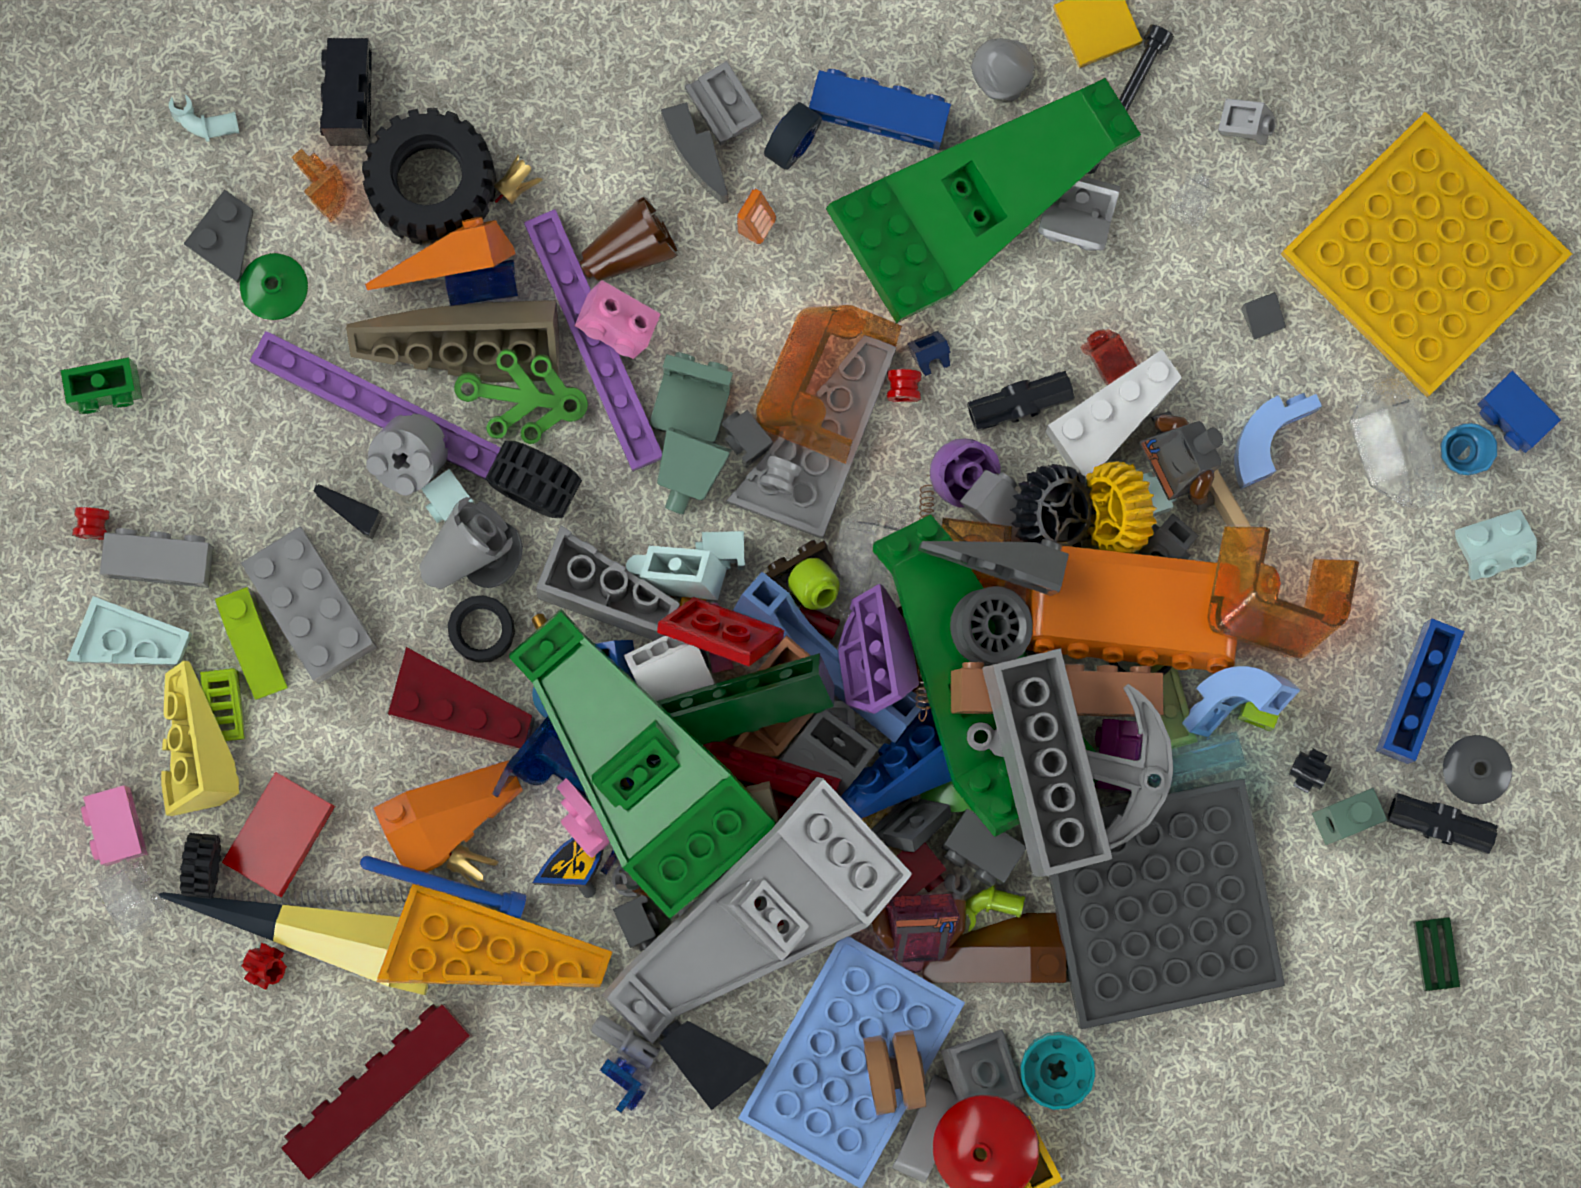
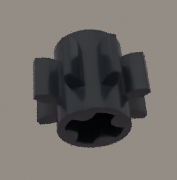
[1289,748,1332,793]

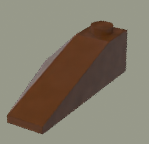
[922,913,1066,983]

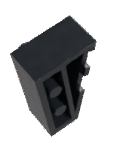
[320,38,372,146]

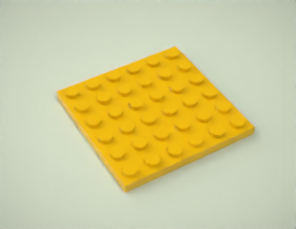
[1281,112,1572,398]

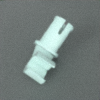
[169,95,240,142]

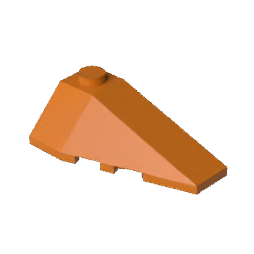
[365,217,515,290]
[373,760,523,873]

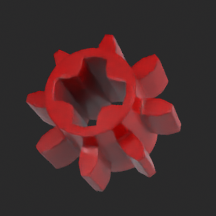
[241,943,287,990]

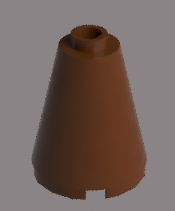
[579,196,678,282]

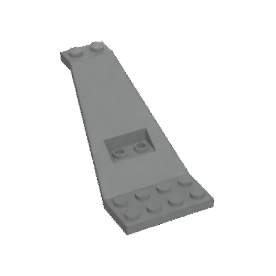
[601,777,912,1044]

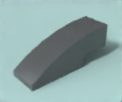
[661,102,729,204]

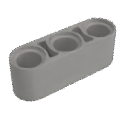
[892,1074,958,1183]

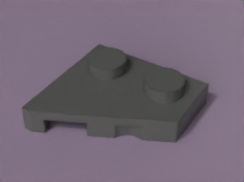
[184,189,253,283]

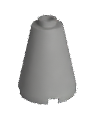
[419,497,513,589]

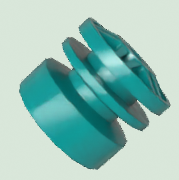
[1021,1032,1096,1110]

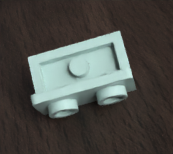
[1455,509,1537,580]

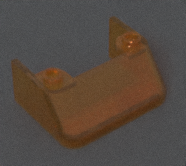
[756,305,902,464]
[1207,526,1359,659]

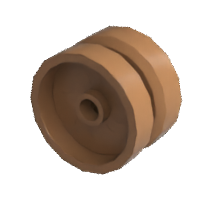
[863,1030,926,1115]

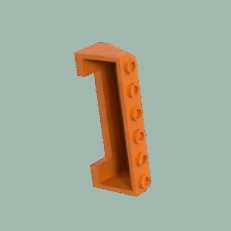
[1026,546,1243,674]

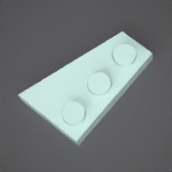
[67,596,192,666]

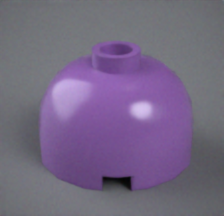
[930,438,1001,508]

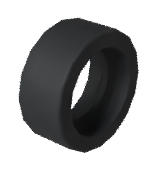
[447,595,515,663]

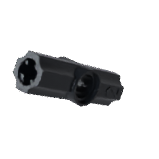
[967,371,1075,432]
[1387,793,1498,854]

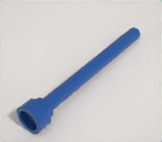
[360,856,526,919]

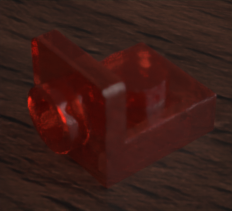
[1080,329,1137,385]

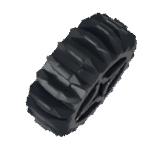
[1010,464,1096,548]

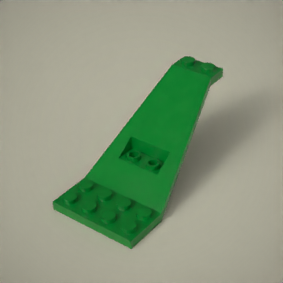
[826,78,1141,324]
[872,514,1099,837]
[509,609,777,919]

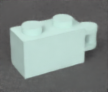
[626,546,727,600]

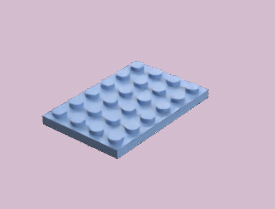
[738,936,965,1188]

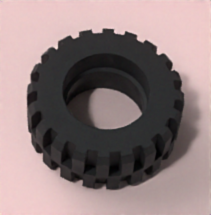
[362,108,497,245]

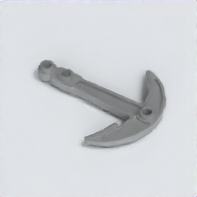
[967,684,1173,849]

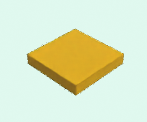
[1053,0,1142,68]

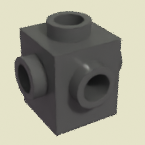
[1137,514,1199,560]

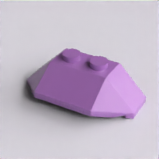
[838,584,919,714]

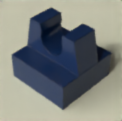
[907,331,951,376]

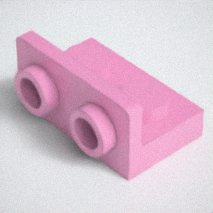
[556,778,609,858]

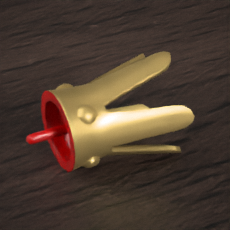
[494,154,543,204]
[447,844,499,888]

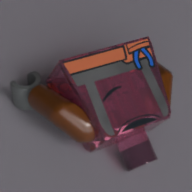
[872,874,971,974]

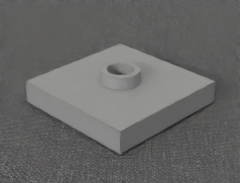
[941,1029,1026,1102]

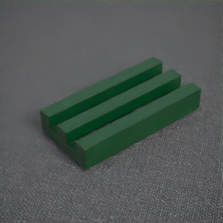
[1413,917,1460,991]

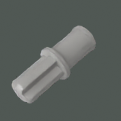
[591,1015,660,1068]

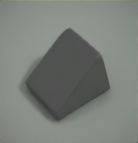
[1241,292,1286,340]

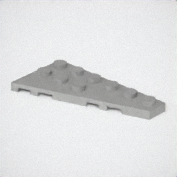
[726,335,897,539]

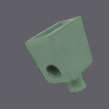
[657,427,732,514]
[1312,788,1387,845]

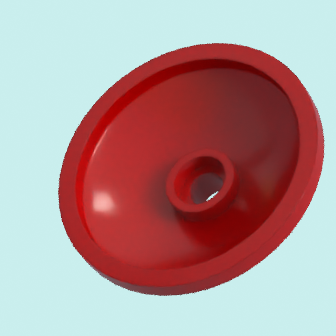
[933,1094,1040,1188]

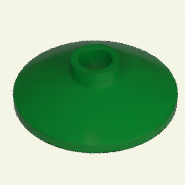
[240,253,308,320]

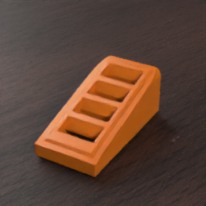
[737,188,776,244]

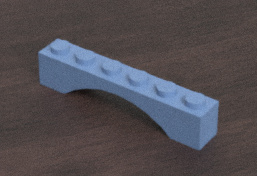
[732,572,926,743]

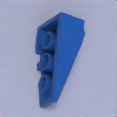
[840,703,952,819]

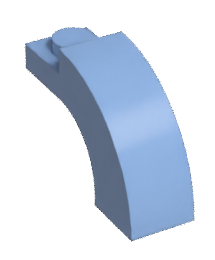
[1234,393,1322,489]
[1182,666,1300,737]

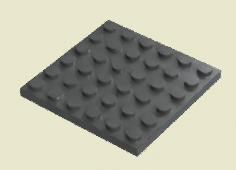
[1049,778,1285,1029]

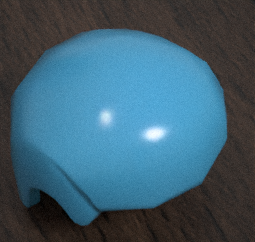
[1440,423,1497,475]

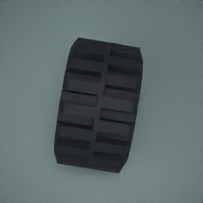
[485,441,582,518]

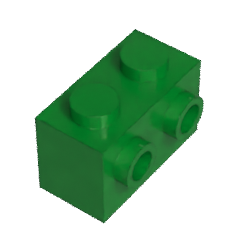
[60,357,143,414]

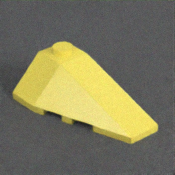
[161,661,239,816]

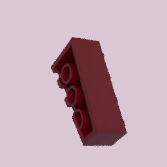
[388,647,535,752]

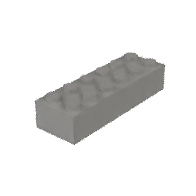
[982,648,1112,877]

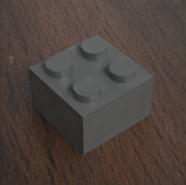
[941,809,1026,887]

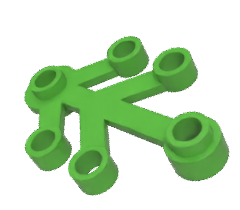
[454,349,588,444]

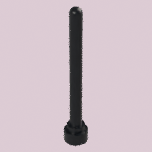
[1088,24,1174,174]

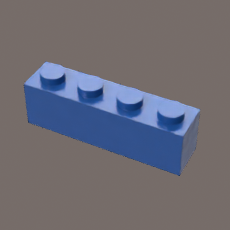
[809,69,951,150]
[1376,618,1465,764]

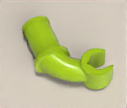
[966,885,1025,932]

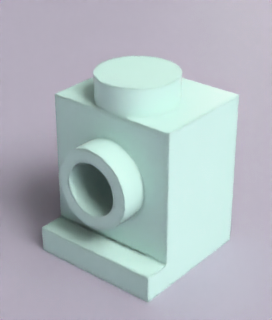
[695,531,745,570]

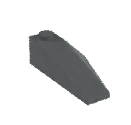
[918,539,1069,596]

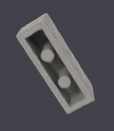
[99,528,214,588]

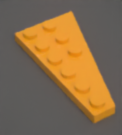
[376,884,612,987]

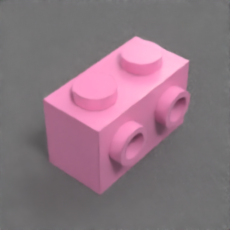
[575,280,661,359]

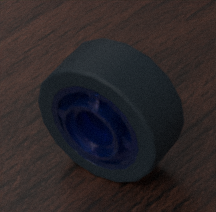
[764,102,822,170]

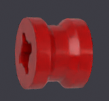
[887,369,922,402]
[72,507,110,540]

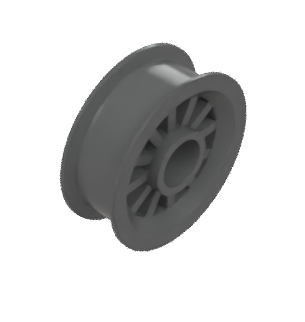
[950,586,1033,666]

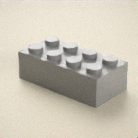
[241,526,378,684]

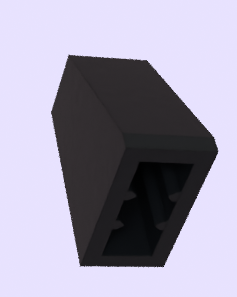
[659,1019,767,1110]

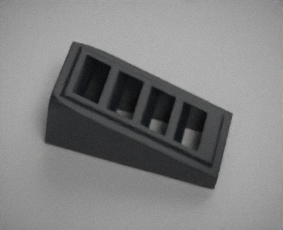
[313,484,383,540]

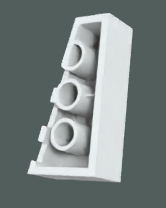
[1045,350,1182,482]

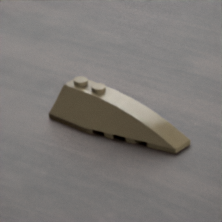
[346,300,560,382]

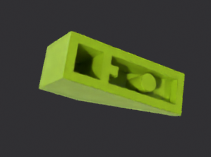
[215,587,288,700]

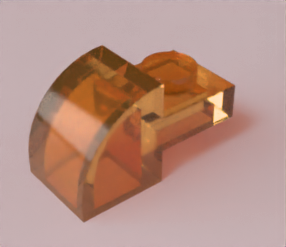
[291,148,347,223]

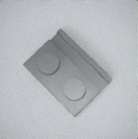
[685,61,762,146]

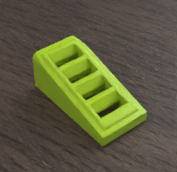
[200,668,245,741]

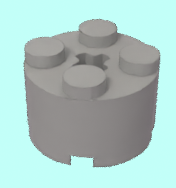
[366,414,448,496]

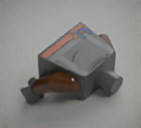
[1139,411,1223,513]

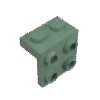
[650,352,734,443]

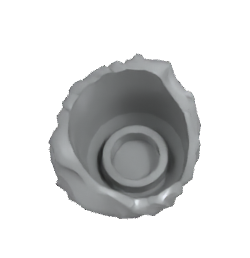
[971,38,1035,102]

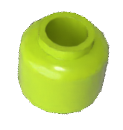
[788,558,840,610]

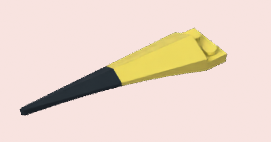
[158,892,429,995]

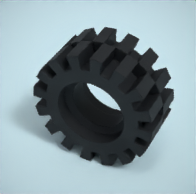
[180,833,221,899]

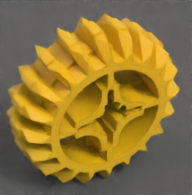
[1086,461,1157,553]

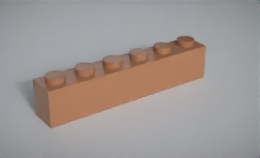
[951,662,1163,717]

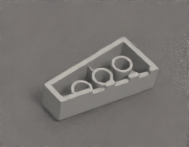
[536,525,680,641]

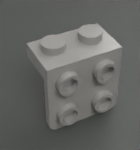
[1038,176,1121,251]

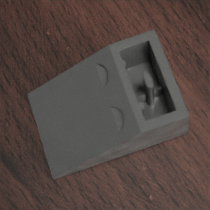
[778,709,878,796]

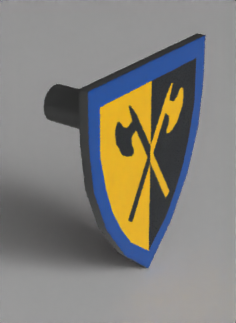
[532,837,604,898]

